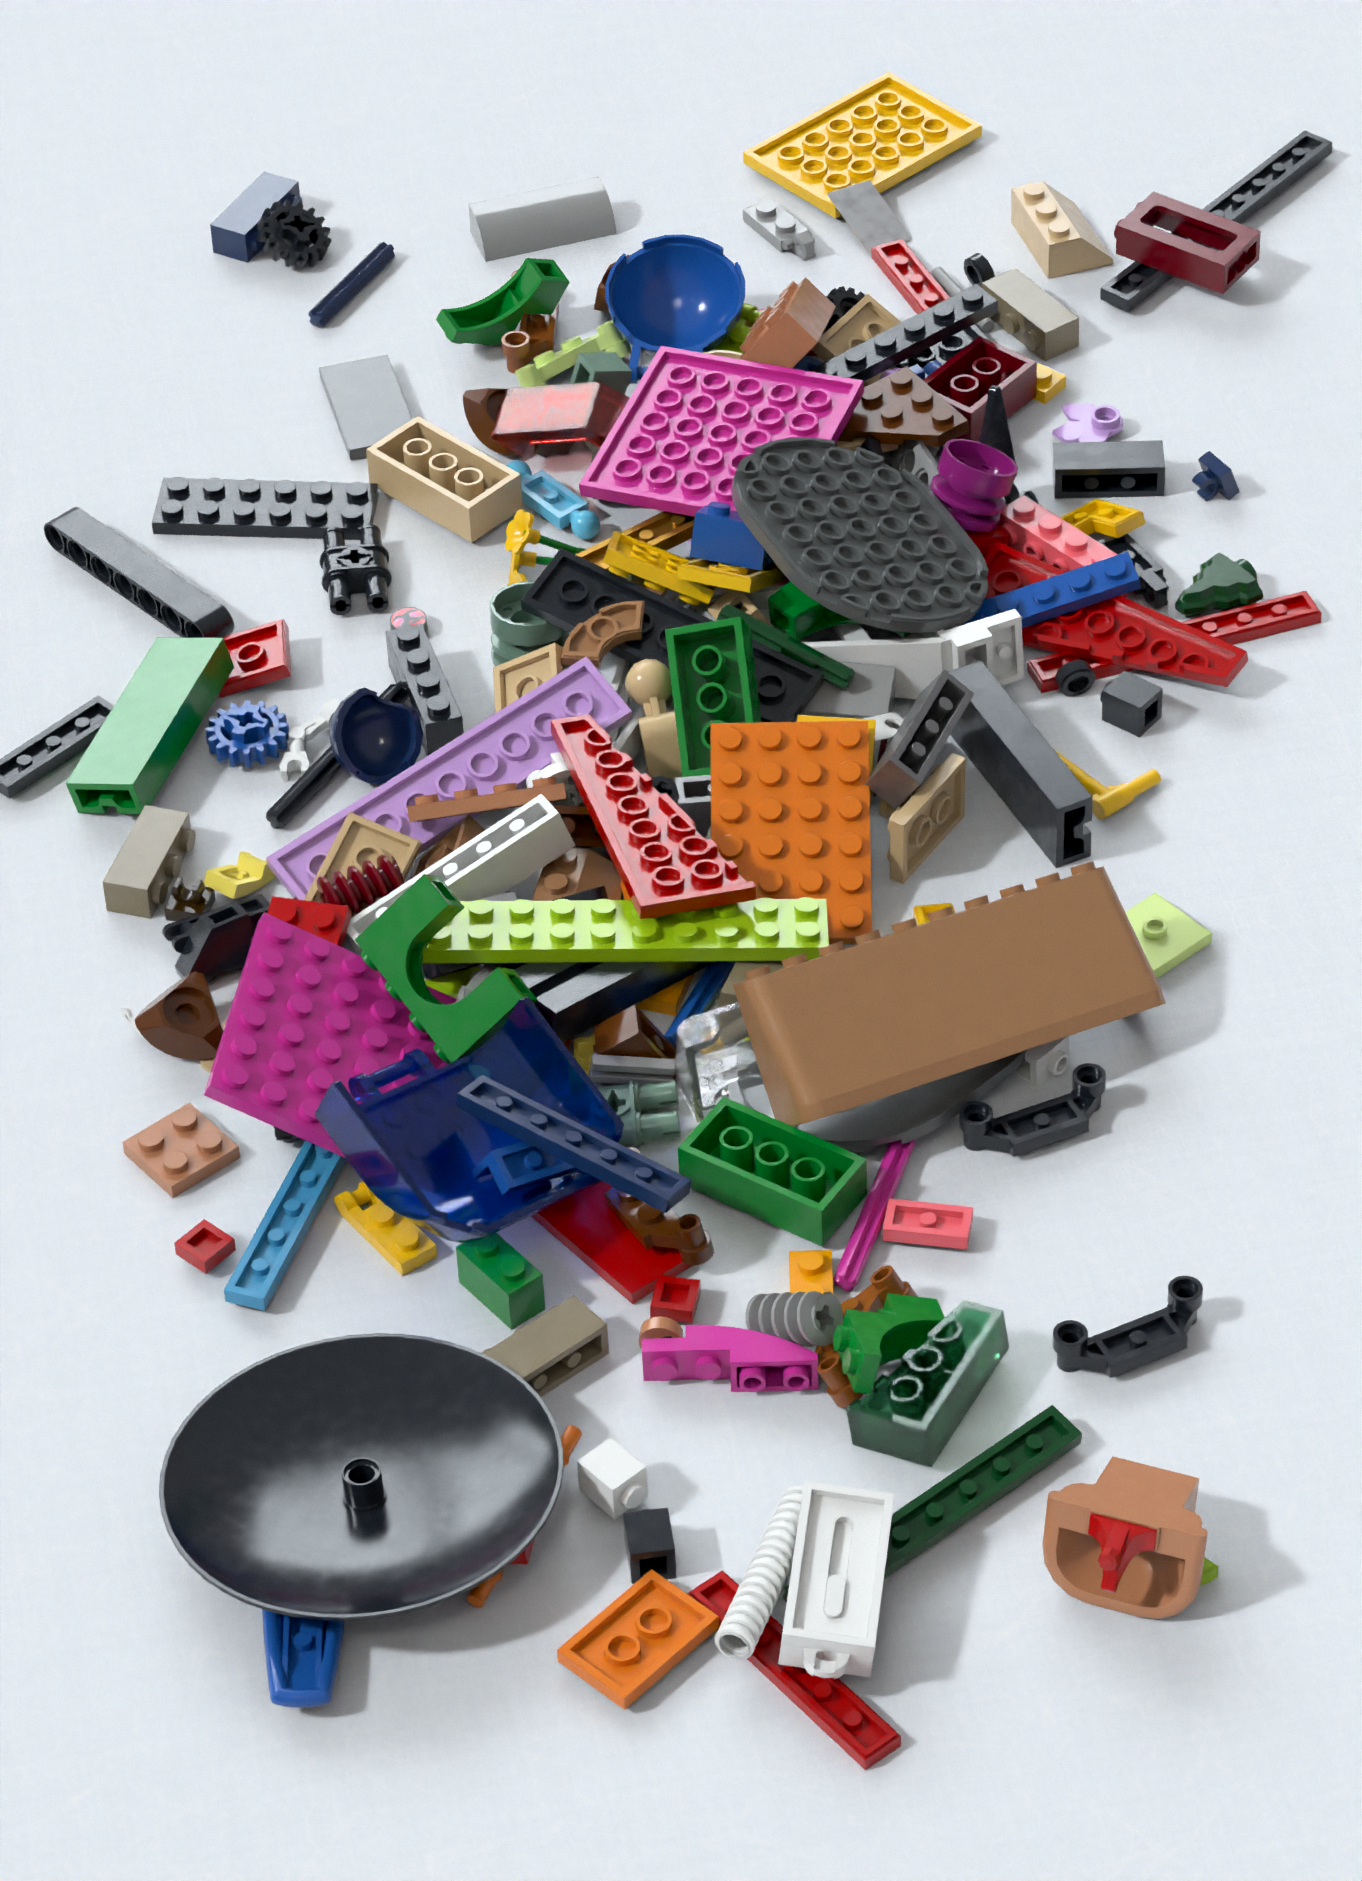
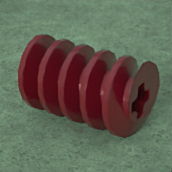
[317,855,404,915]

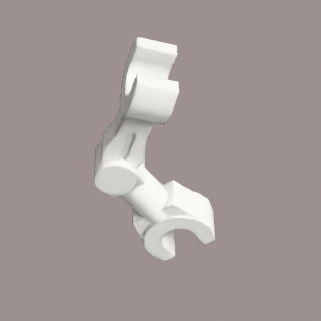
[279,698,340,782]

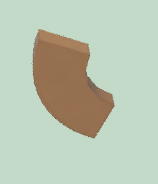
[561,601,645,668]

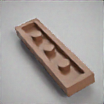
[407,777,567,823]

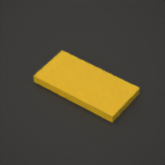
[676,558,785,593]

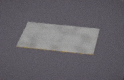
[826,180,912,253]

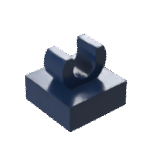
[1192,451,1240,502]

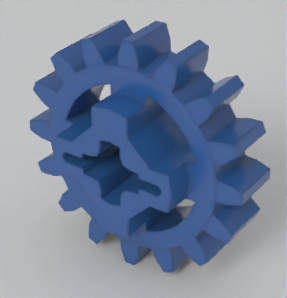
[205,700,289,768]

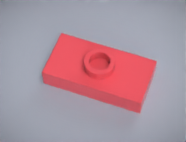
[883,1198,973,1250]

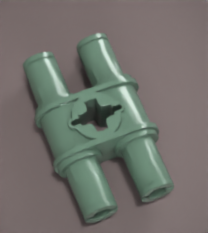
[552,1080,681,1148]

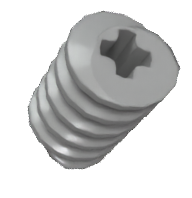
[746,1291,843,1347]

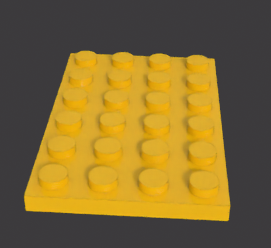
[743,72,982,219]

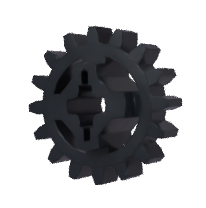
[256,199,332,269]

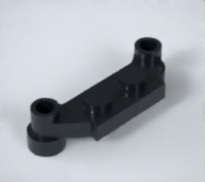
[959,1063,1106,1157]
[1053,1276,1203,1378]

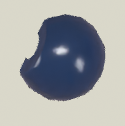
[329,687,423,785]

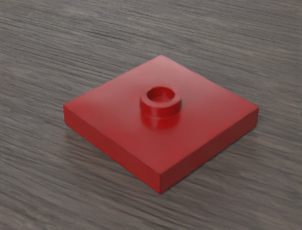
[219,619,291,698]

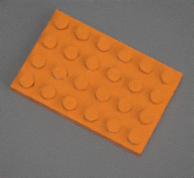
[710,721,872,945]

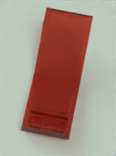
[490,382,630,455]

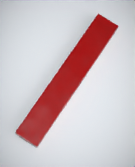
[687,1570,901,1771]

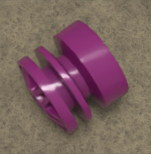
[930,439,1018,532]

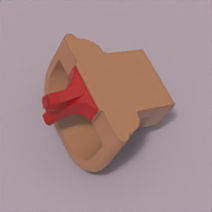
[1042,1456,1208,1619]

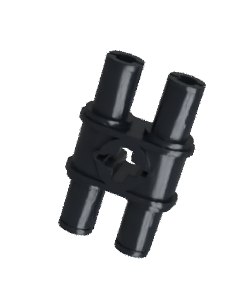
[319,524,392,615]

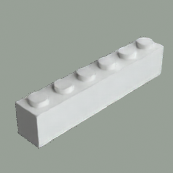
[346,794,575,956]

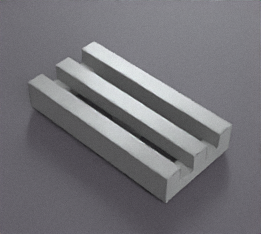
[587,1054,675,1091]

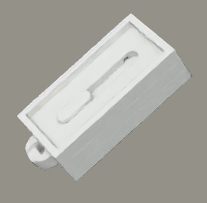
[778,1481,895,1680]

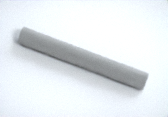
[931,267,994,333]

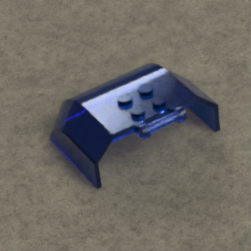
[314,996,624,1243]

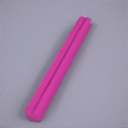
[833,1140,915,1291]

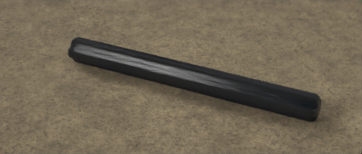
[266,682,409,829]

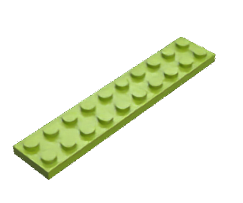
[422,897,829,963]

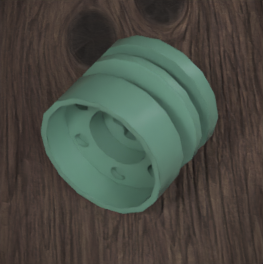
[490,581,569,666]

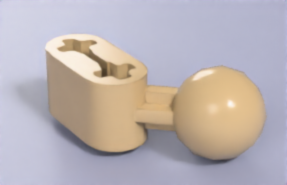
[625,659,682,783]

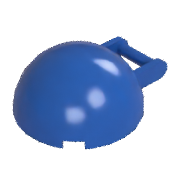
[605,234,745,384]

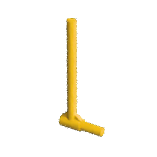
[1055,750,1161,820]

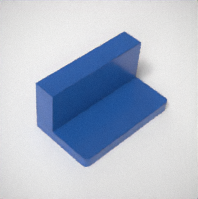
[471,1141,576,1195]

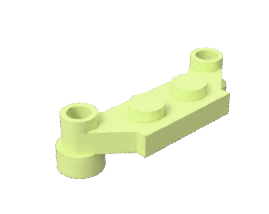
[515,320,632,399]

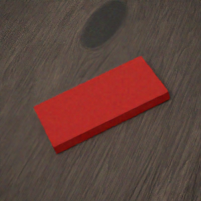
[524,1168,693,1304]

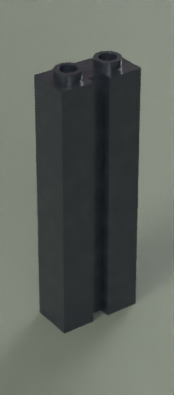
[947,660,1093,868]
[515,961,717,1046]

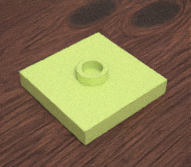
[1126,893,1212,978]

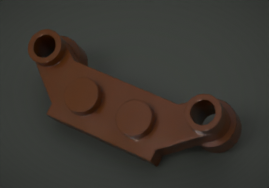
[604,1147,714,1265]

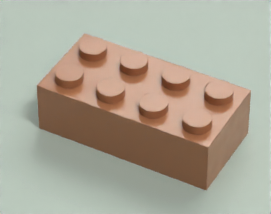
[739,277,836,368]

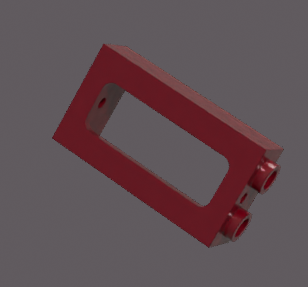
[1114,191,1261,294]

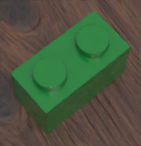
[456,1227,545,1330]

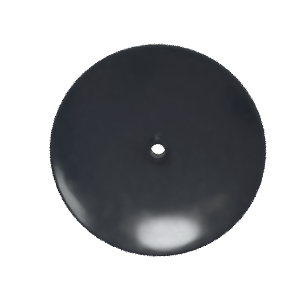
[159,1333,564,1621]

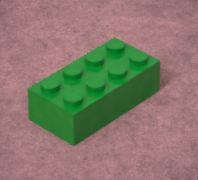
[665,616,762,777]
[678,1096,867,1247]

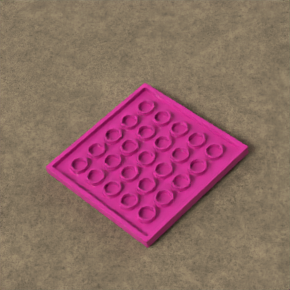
[579,346,864,517]
[204,912,464,1197]

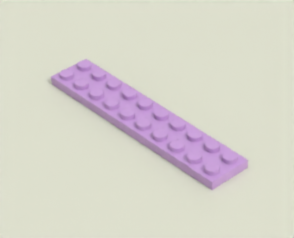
[266,656,632,900]

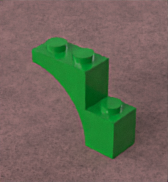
[436,258,570,346]
[767,581,910,641]
[833,1293,946,1394]

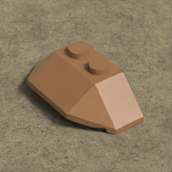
[532,848,623,901]

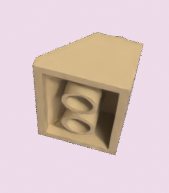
[1011,182,1113,279]

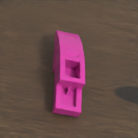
[642,1325,819,1392]

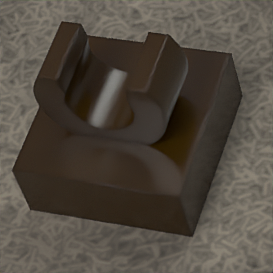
[164,877,216,922]

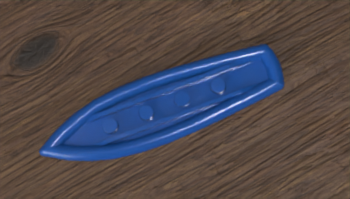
[262,1609,345,1708]

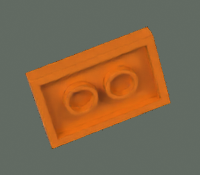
[557,1569,719,1710]

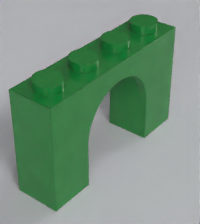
[355,874,538,1065]

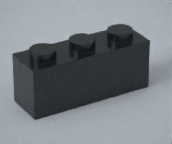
[1052,440,1165,499]

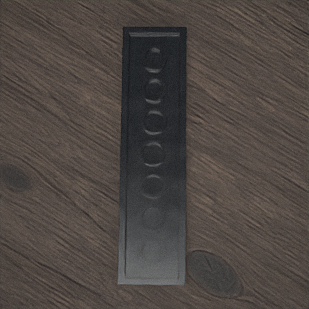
[521,548,824,722]

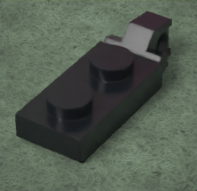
[1097,533,1169,609]

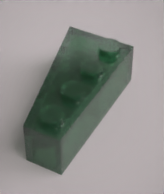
[846,1300,1009,1467]

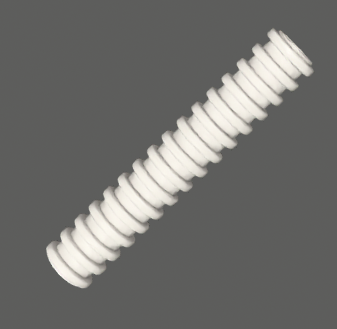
[715,1485,803,1660]

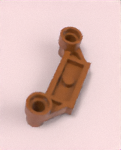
[501,270,559,374]
[814,1265,918,1408]

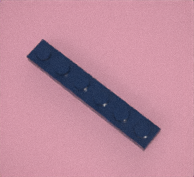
[456,1075,691,1213]

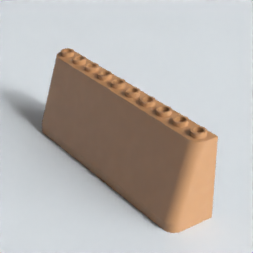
[733,861,1166,1126]

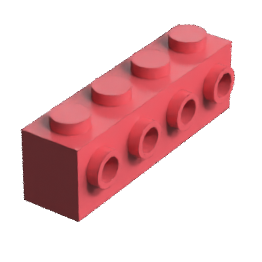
[998,495,1128,598]

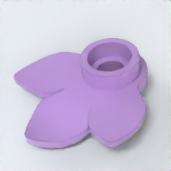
[1052,403,1123,443]

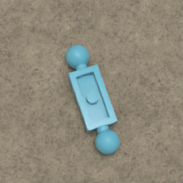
[506,460,600,540]

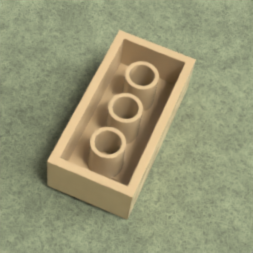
[366,416,523,543]

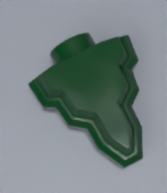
[1175,553,1263,618]

